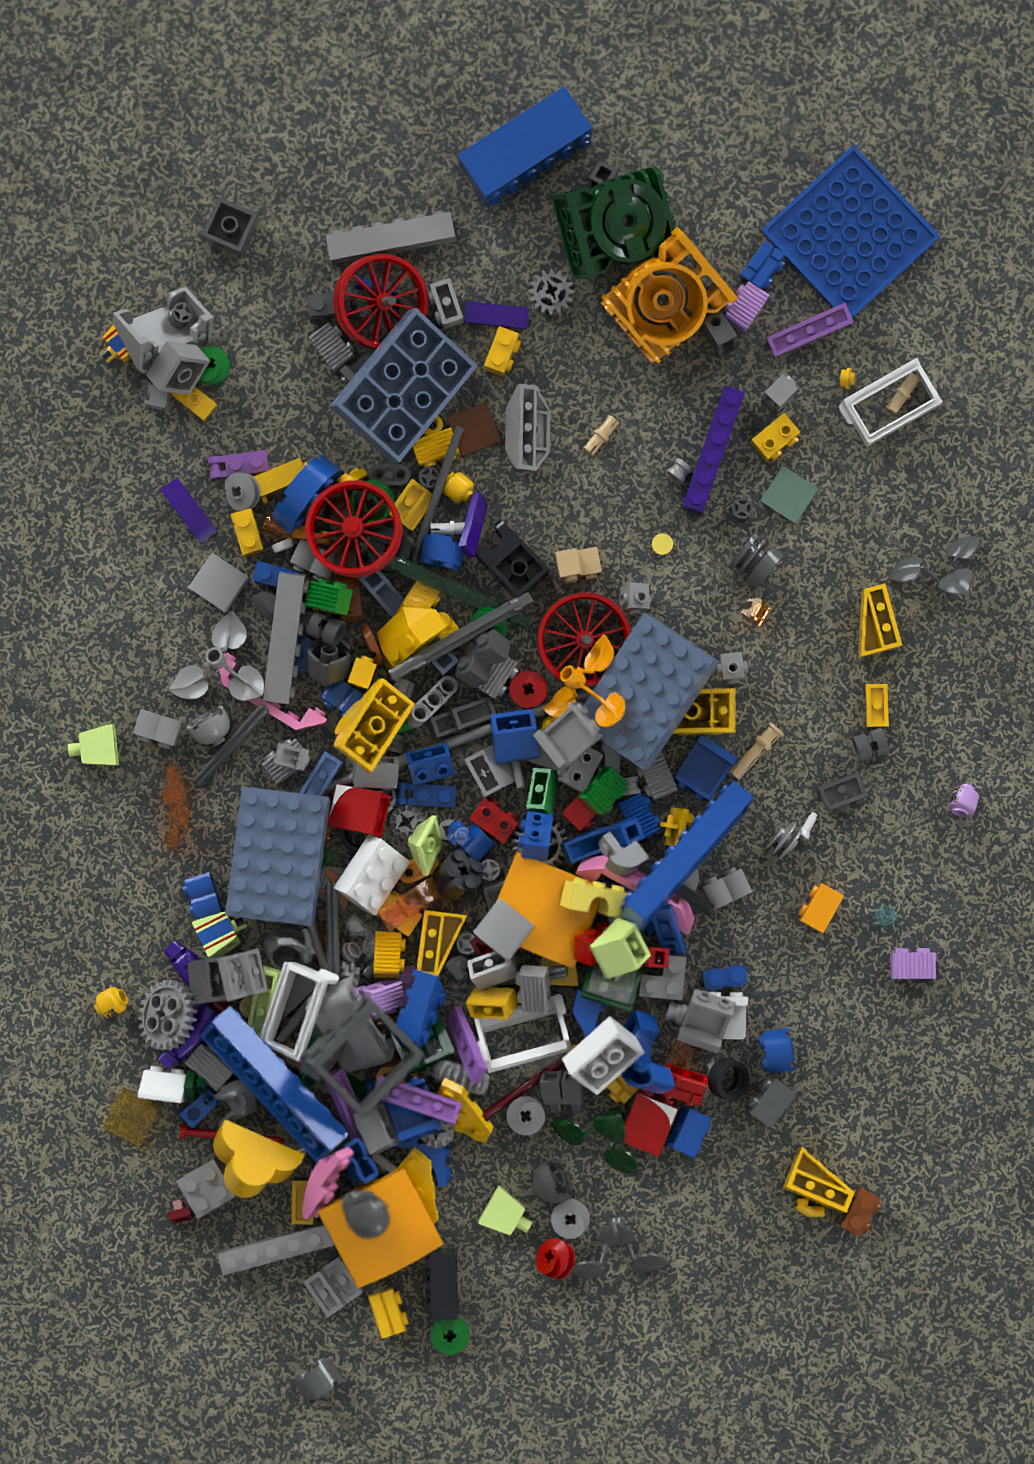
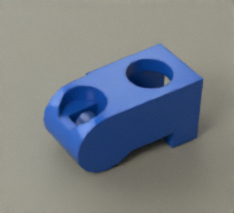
[179,1088,220,1128]

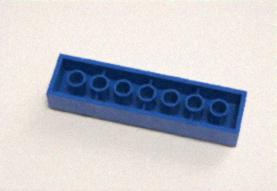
[620,781,754,933]
[200,1006,349,1163]

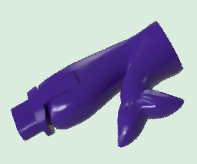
[163,940,226,1006]
[157,1004,219,1070]

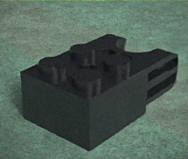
[475,520,550,598]

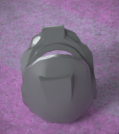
[264,927,312,970]
[214,1079,258,1128]
[342,1190,390,1239]

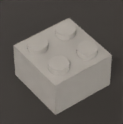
[146,341,210,395]
[176,1157,236,1219]

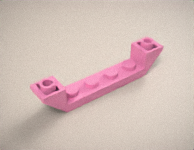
[219,652,328,731]
[575,855,695,934]

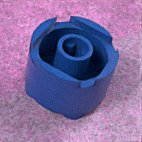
[420,533,464,572]
[759,1028,796,1074]

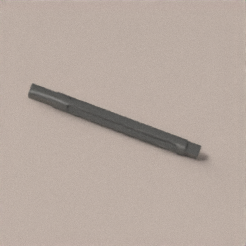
[388,592,534,682]

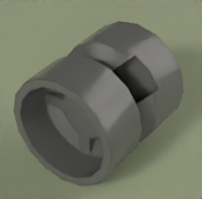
[306,609,347,647]
[852,728,889,763]

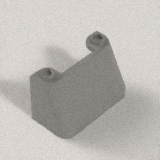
[113,287,213,373]
[305,975,396,1072]

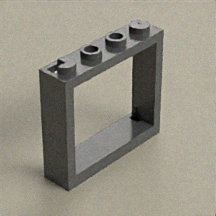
[305,997,424,1118]

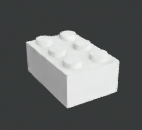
[334,834,410,915]
[562,1017,644,1095]

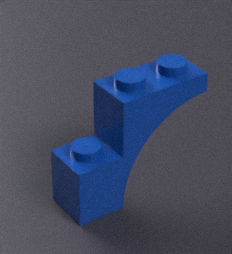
[560,818,645,864]
[393,1123,451,1186]

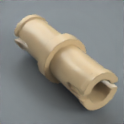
[885,373,921,415]
[583,415,619,456]

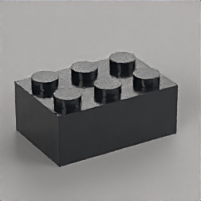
[425,1248,459,1321]

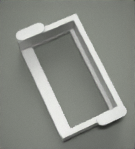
[839,357,943,447]
[260,962,339,1062]
[474,994,572,1073]

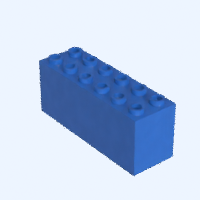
[458,86,592,207]

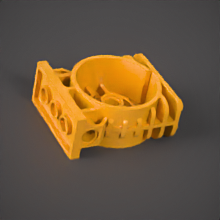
[600,227,738,364]

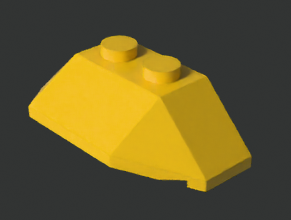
[377,607,448,670]

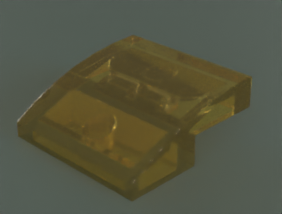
[102,1087,161,1147]

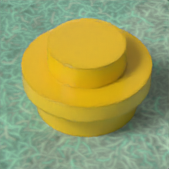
[840,368,855,389]

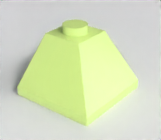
[408,815,443,876]

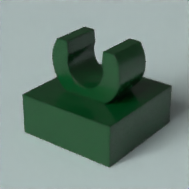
[183,1071,208,1101]

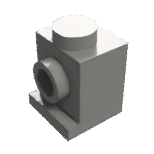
[144,384,172,411]

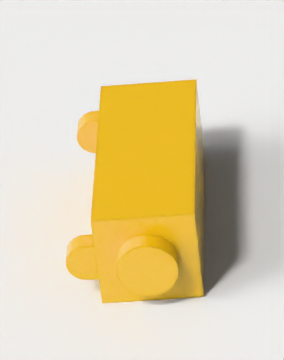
[254,458,307,504]

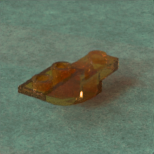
[162,762,190,850]
[377,876,443,932]

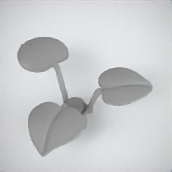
[169,611,265,701]

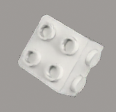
[708,992,748,1039]

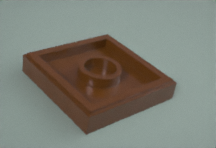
[447,402,502,457]

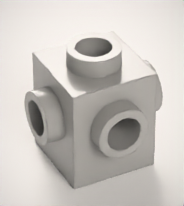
[619,582,651,616]
[716,652,748,684]

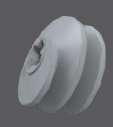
[225,473,260,511]
[766,822,803,860]
[507,1096,545,1135]
[551,1198,590,1239]

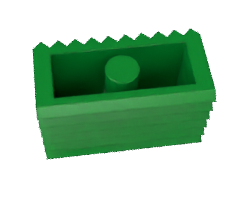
[304,578,353,615]
[578,766,629,816]
[526,768,558,814]

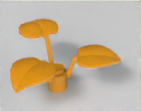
[543,634,625,727]

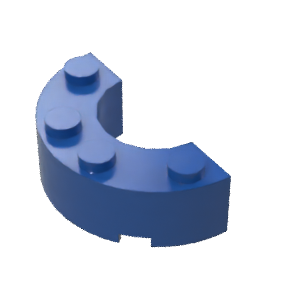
[271,455,344,534]
[621,1010,675,1093]

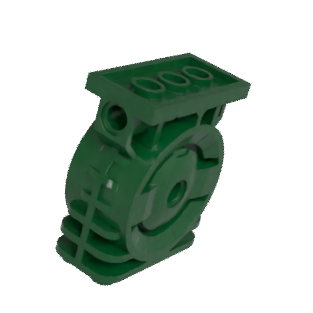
[551,167,674,279]

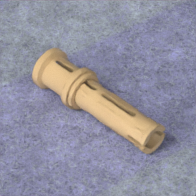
[729,722,784,780]

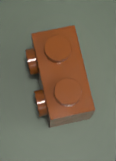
[839,1186,881,1237]

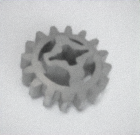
[528,269,574,316]

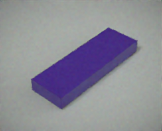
[464,301,529,330]
[459,492,488,558]

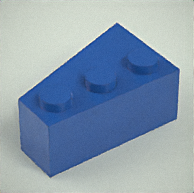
[393,969,446,1050]

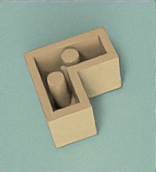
[555,547,602,584]

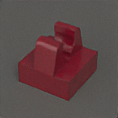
[168,1199,194,1224]

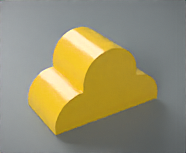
[334,678,415,773]
[673,688,735,735]
[213,1120,304,1198]

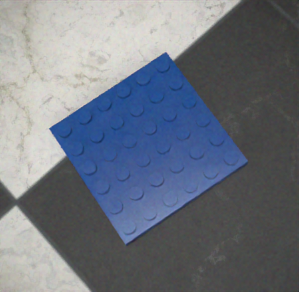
[760,145,940,318]

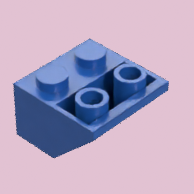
[490,709,539,764]
[572,989,605,1037]

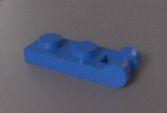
[395,783,456,808]
[652,904,687,955]

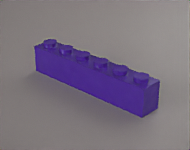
[682,386,745,515]

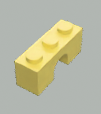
[560,878,628,918]

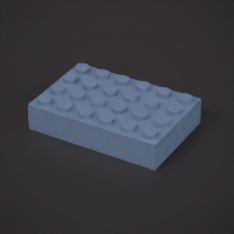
[329,308,477,463]
[584,613,719,770]
[225,786,331,926]

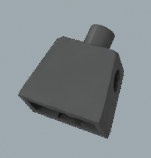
[702,310,737,359]

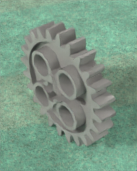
[138,980,197,1050]

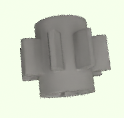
[340,961,361,983]

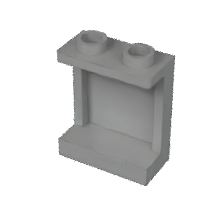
[533,702,604,769]
[677,989,736,1054]

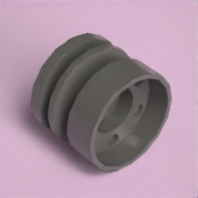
[728,532,784,590]

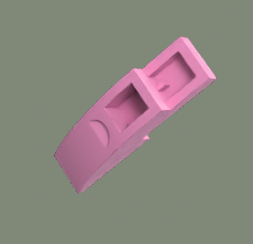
[303,1147,354,1220]

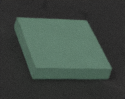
[760,466,819,524]

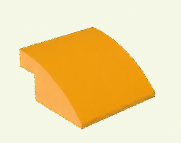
[497,852,600,969]
[318,1168,443,1288]

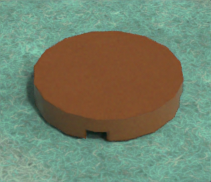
[360,624,384,666]

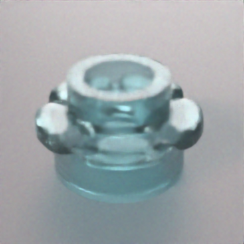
[875,905,896,926]

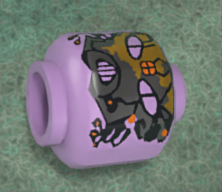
[948,784,979,817]

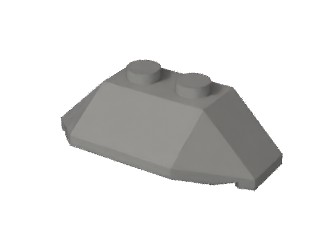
[505,384,550,471]

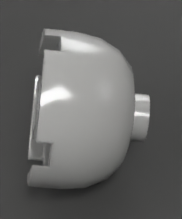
[187,706,230,746]

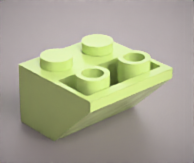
[590,918,651,979]

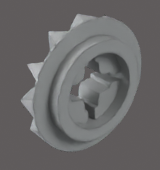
[389,805,424,839]
[421,1120,454,1148]

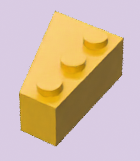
[858,584,902,658]
[417,910,467,977]
[783,1147,854,1214]

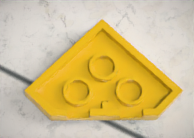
[437,1078,494,1144]
[397,1147,439,1224]

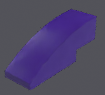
[160,477,217,543]

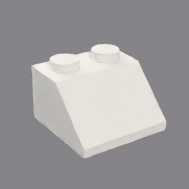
[138,1066,186,1103]

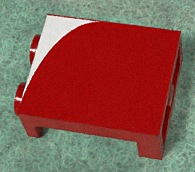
[327,784,391,838]
[623,1089,678,1156]

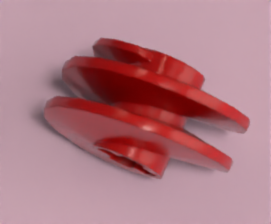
[509,670,548,709]
[536,1238,575,1280]

